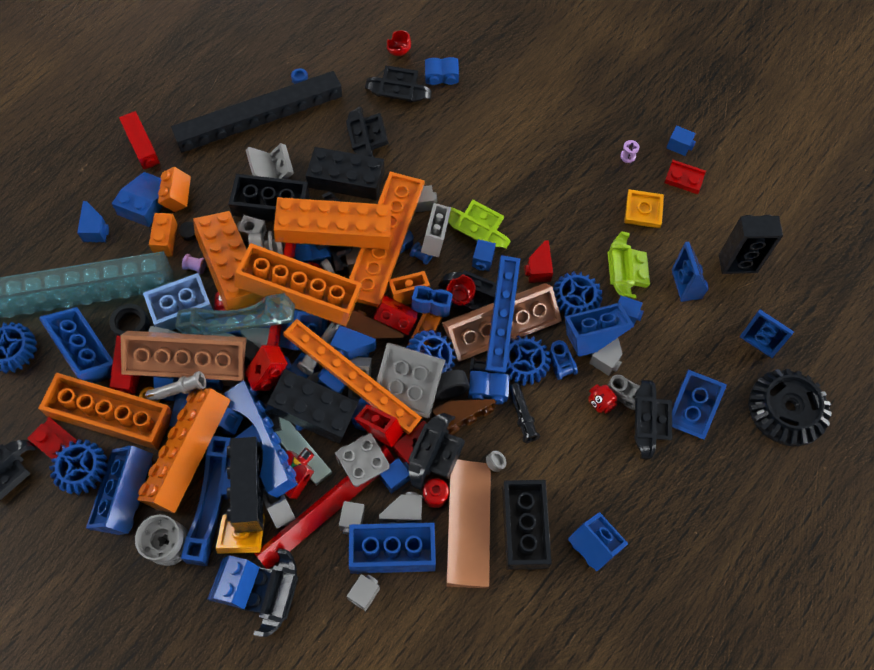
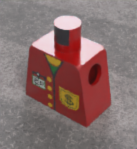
[285,447,315,499]

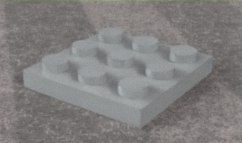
[376,343,445,418]

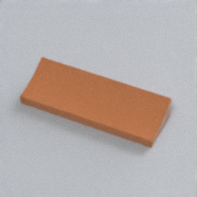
[442,283,562,362]
[121,331,247,381]
[446,459,491,588]

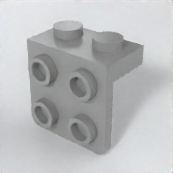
[246,143,294,179]
[335,433,390,487]

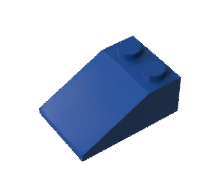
[112,172,163,227]
[671,241,708,302]
[565,303,633,357]
[740,309,794,358]
[672,370,727,440]

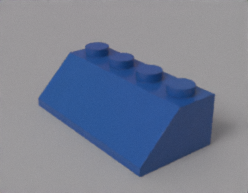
[39,307,113,383]
[86,445,153,535]
[349,523,436,574]

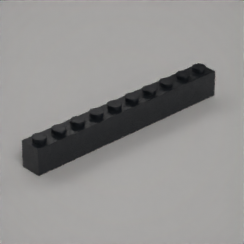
[171,71,342,153]

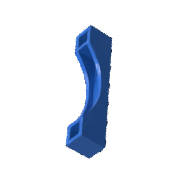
[224,380,298,498]
[181,436,231,566]

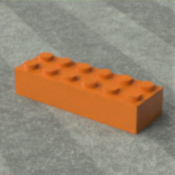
[274,197,392,249]
[193,211,265,315]
[234,243,362,326]
[38,372,172,450]
[137,388,231,513]

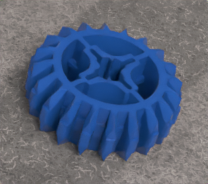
[553,271,602,316]
[0,322,37,374]
[406,330,456,373]
[503,335,551,386]
[49,439,108,495]

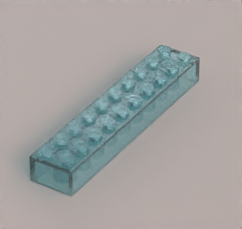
[0,251,174,318]

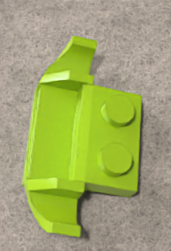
[448,199,511,249]
[608,231,650,299]

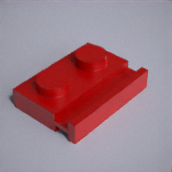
[664,160,706,194]
[27,417,77,459]

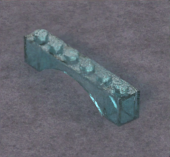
[175,293,295,335]

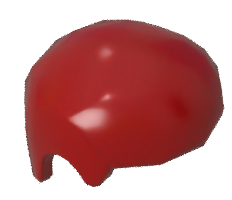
[387,30,411,56]
[446,275,476,305]

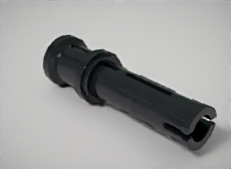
[509,383,540,443]

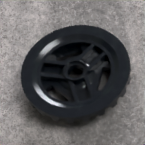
[748,369,831,446]

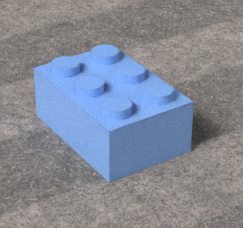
[143,273,215,330]

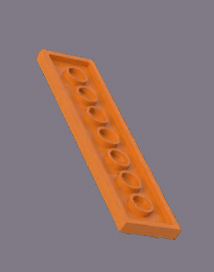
[349,172,425,308]

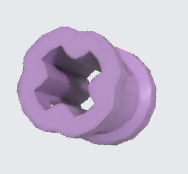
[620,140,639,163]
[182,254,206,274]

